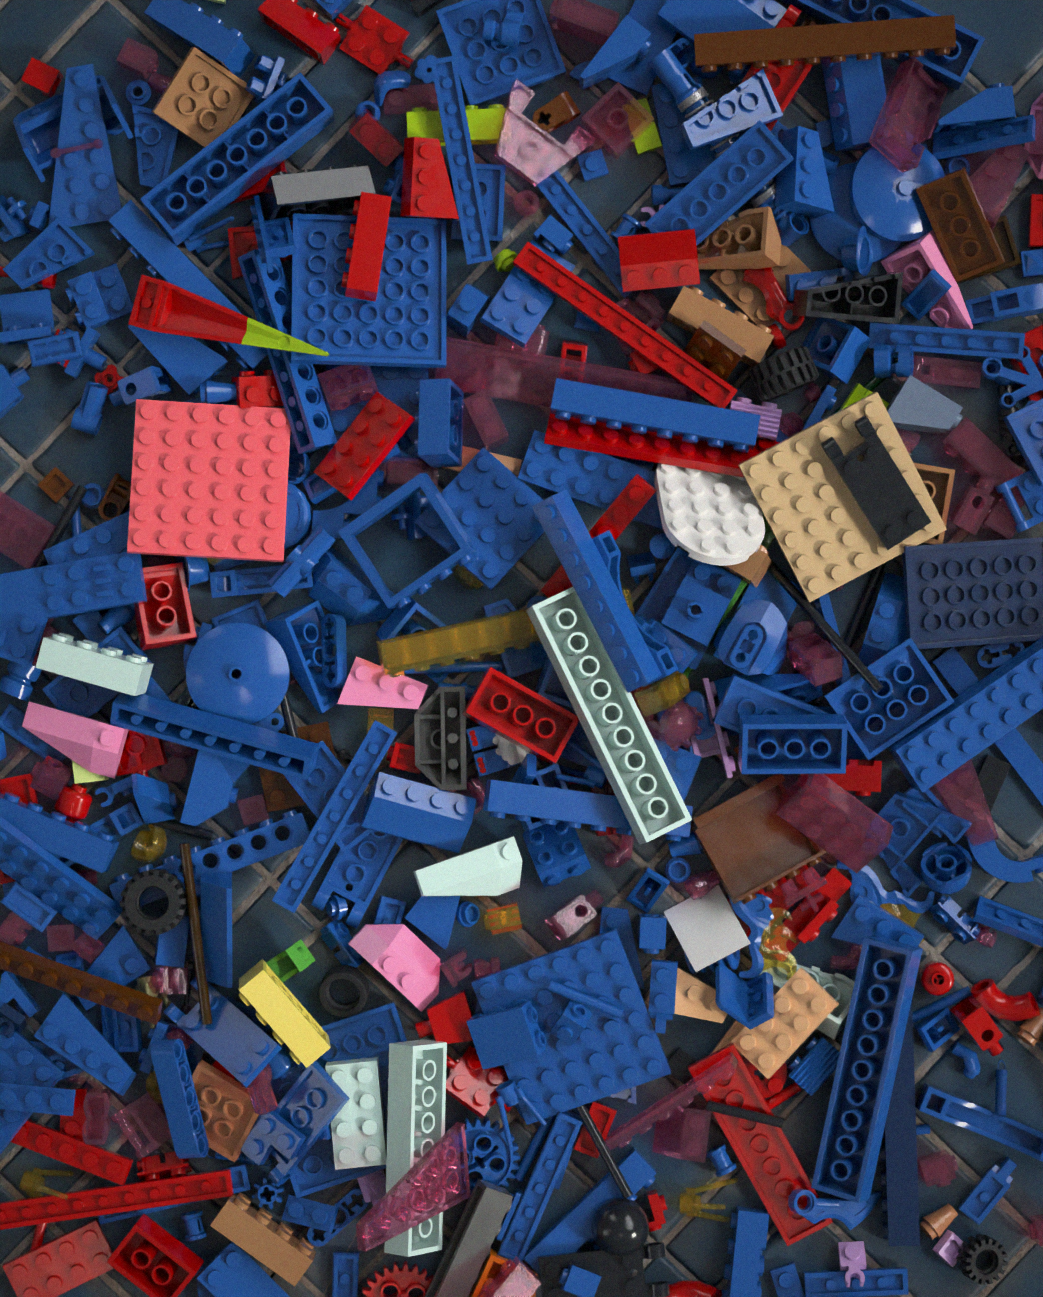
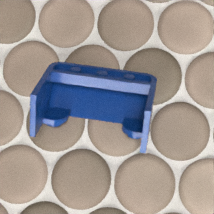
[13,75,133,182]

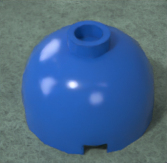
[921,842,972,894]

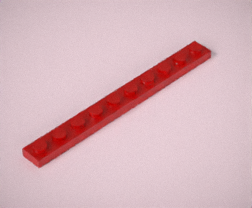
[513,242,738,409]
[0,1169,234,1230]

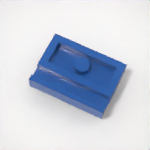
[101,1005,143,1052]

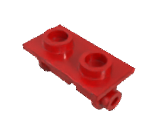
[137,1151,193,1181]

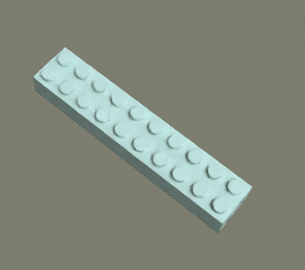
[526,587,692,845]

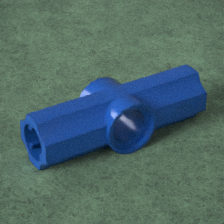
[268,525,336,597]

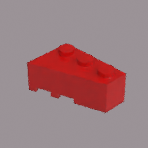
[401,137,459,219]
[798,759,882,796]

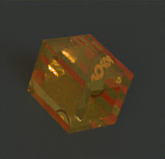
[483,902,522,935]

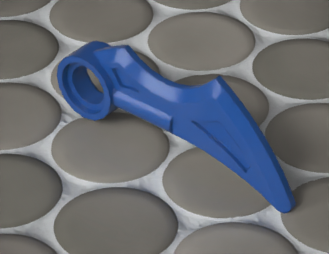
[788,1188,882,1230]

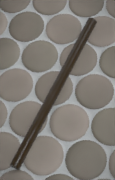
[179,843,212,1025]

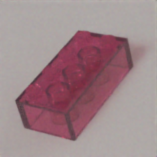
[776,774,894,873]

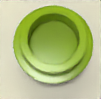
[494,249,517,272]

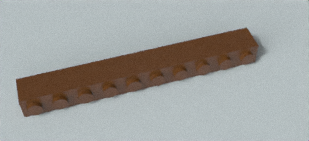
[694,15,956,72]

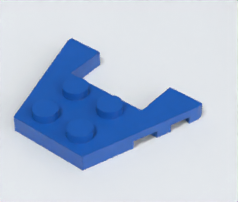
[864,791,972,898]

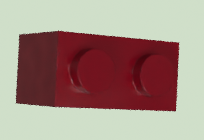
[348,109,404,167]

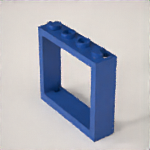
[338,473,478,609]

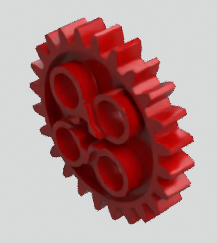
[362,1261,434,1297]

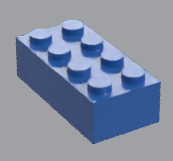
[738,714,848,774]

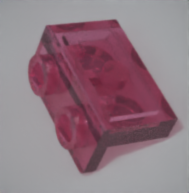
[318,365,379,411]

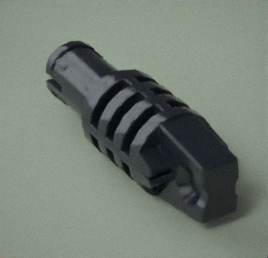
[997,385,1021,457]

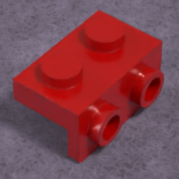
[231,370,284,408]

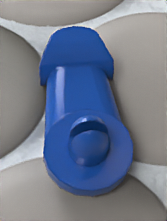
[683,690,716,740]

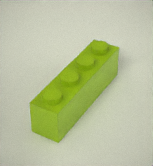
[407,104,510,146]

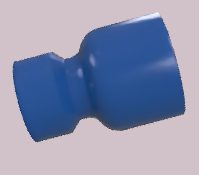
[482,10,524,48]

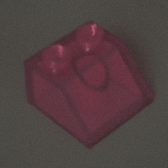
[652,1100,712,1163]

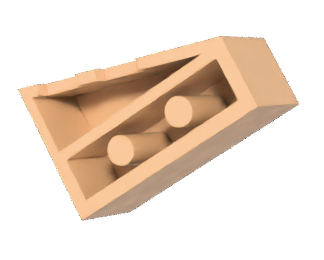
[644,960,727,1023]

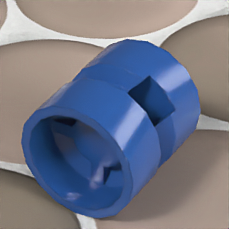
[874,344,914,378]
[0,660,42,701]

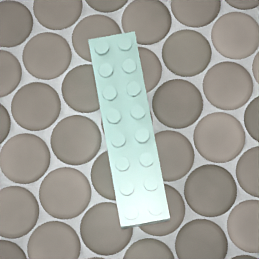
[384,1039,447,1257]

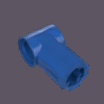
[71,381,109,436]

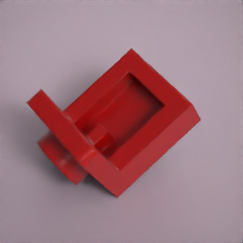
[386,742,421,774]
[647,1189,668,1232]

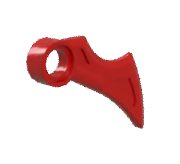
[743,267,804,331]

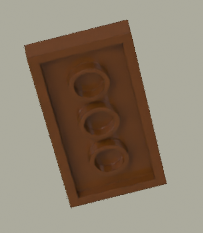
[916,167,1005,282]

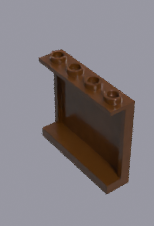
[691,774,826,905]

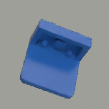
[523,820,591,888]
[715,964,774,1030]
[138,1019,204,1075]

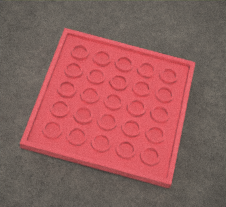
[127,399,291,562]

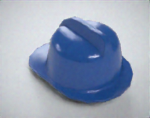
[837,226,873,276]
[173,556,210,592]

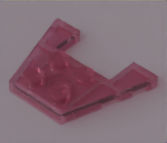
[494,79,596,186]

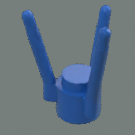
[184,207,235,253]
[556,739,607,789]
[495,1080,546,1148]

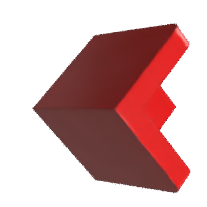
[21,57,63,98]

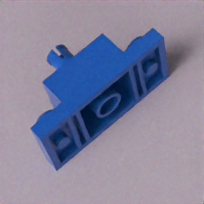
[661,559,742,671]

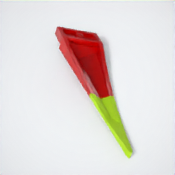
[128,275,329,356]

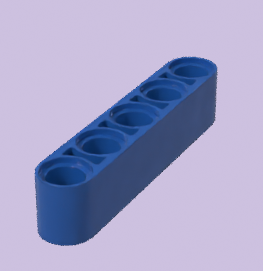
[151,1039,209,1159]

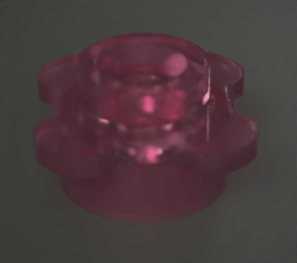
[167,1027,193,1049]

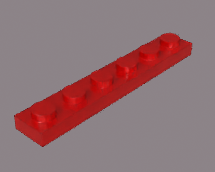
[540,474,657,598]
[11,1119,133,1185]

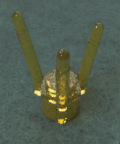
[20,1167,74,1199]
[680,1178,738,1223]

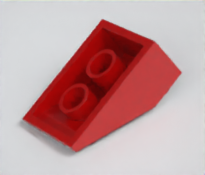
[134,562,196,650]

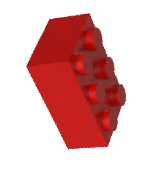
[106,1214,204,1297]

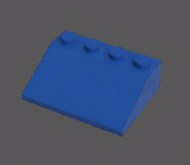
[656,0,787,77]
[825,638,954,760]

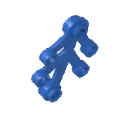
[980,346,1043,410]

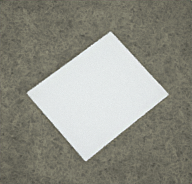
[664,883,751,972]

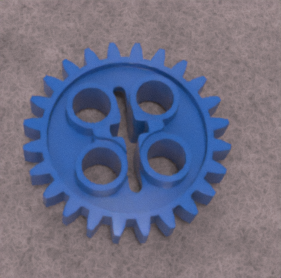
[444,1116,520,1199]

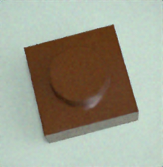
[38,466,75,503]

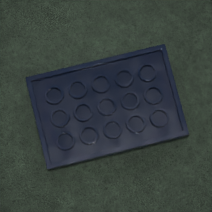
[902,537,1043,649]

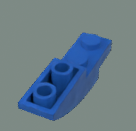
[965,283,1043,326]

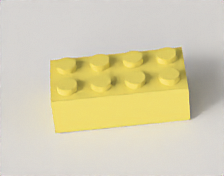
[238,959,331,1068]

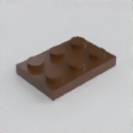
[683,320,747,381]

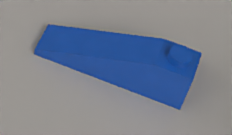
[265,600,338,714]

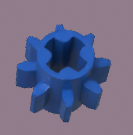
[252,1176,284,1209]

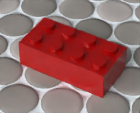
[462,667,579,765]

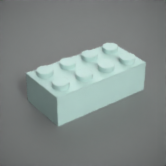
[35,633,153,696]
[325,1057,387,1170]

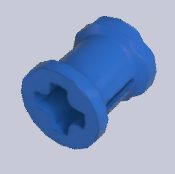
[610,213,643,242]
[705,1143,737,1177]
[180,1210,207,1241]

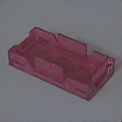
[869,57,948,173]

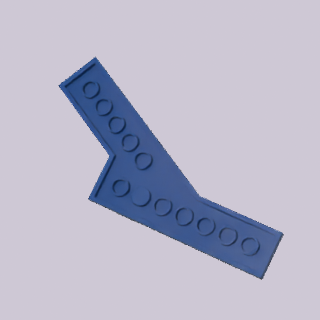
[0,551,147,668]

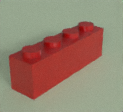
[341,192,392,302]

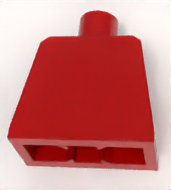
[415,990,473,1044]

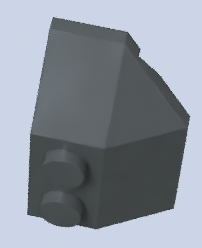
[414,686,468,790]

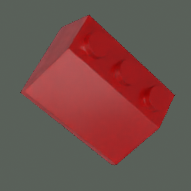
[258,0,342,65]
[618,228,700,292]

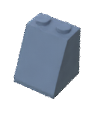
[886,375,963,434]

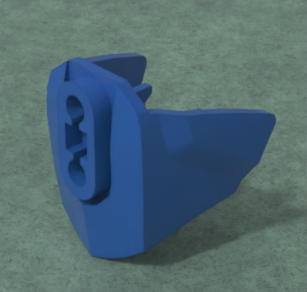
[713,600,787,676]

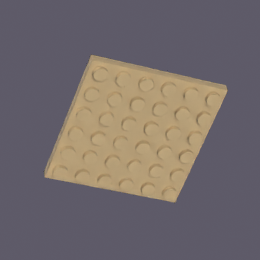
[738,392,947,602]

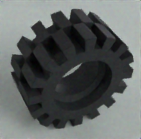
[957,1234,1008,1285]

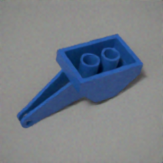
[180,713,284,826]

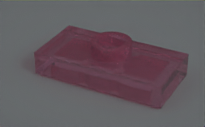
[386,457,438,486]

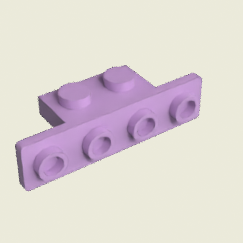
[683,677,736,778]

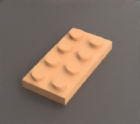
[731,968,839,1079]

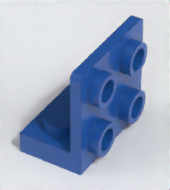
[0,289,55,346]

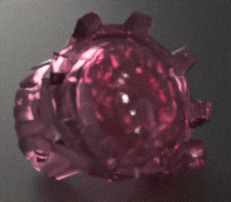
[646,698,704,751]

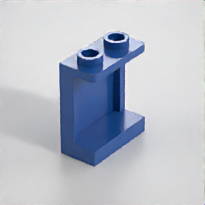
[466,1000,546,1070]

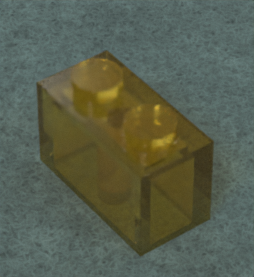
[634,671,691,717]

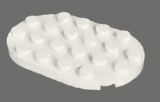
[654,463,765,566]

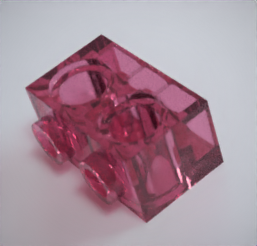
[789,632,844,687]

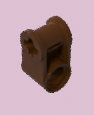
[531,91,581,136]
[98,473,131,522]

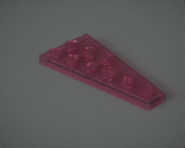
[356,1122,470,1252]

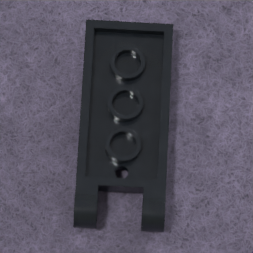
[820,415,931,550]
[538,1242,670,1297]

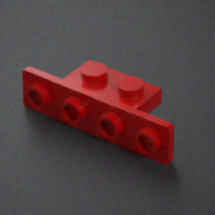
[765,867,852,959]

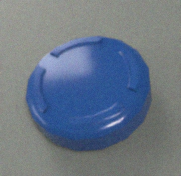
[284,483,313,550]

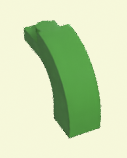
[266,939,316,982]

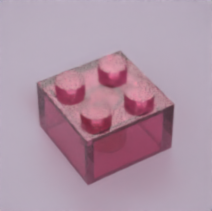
[581,82,654,160]

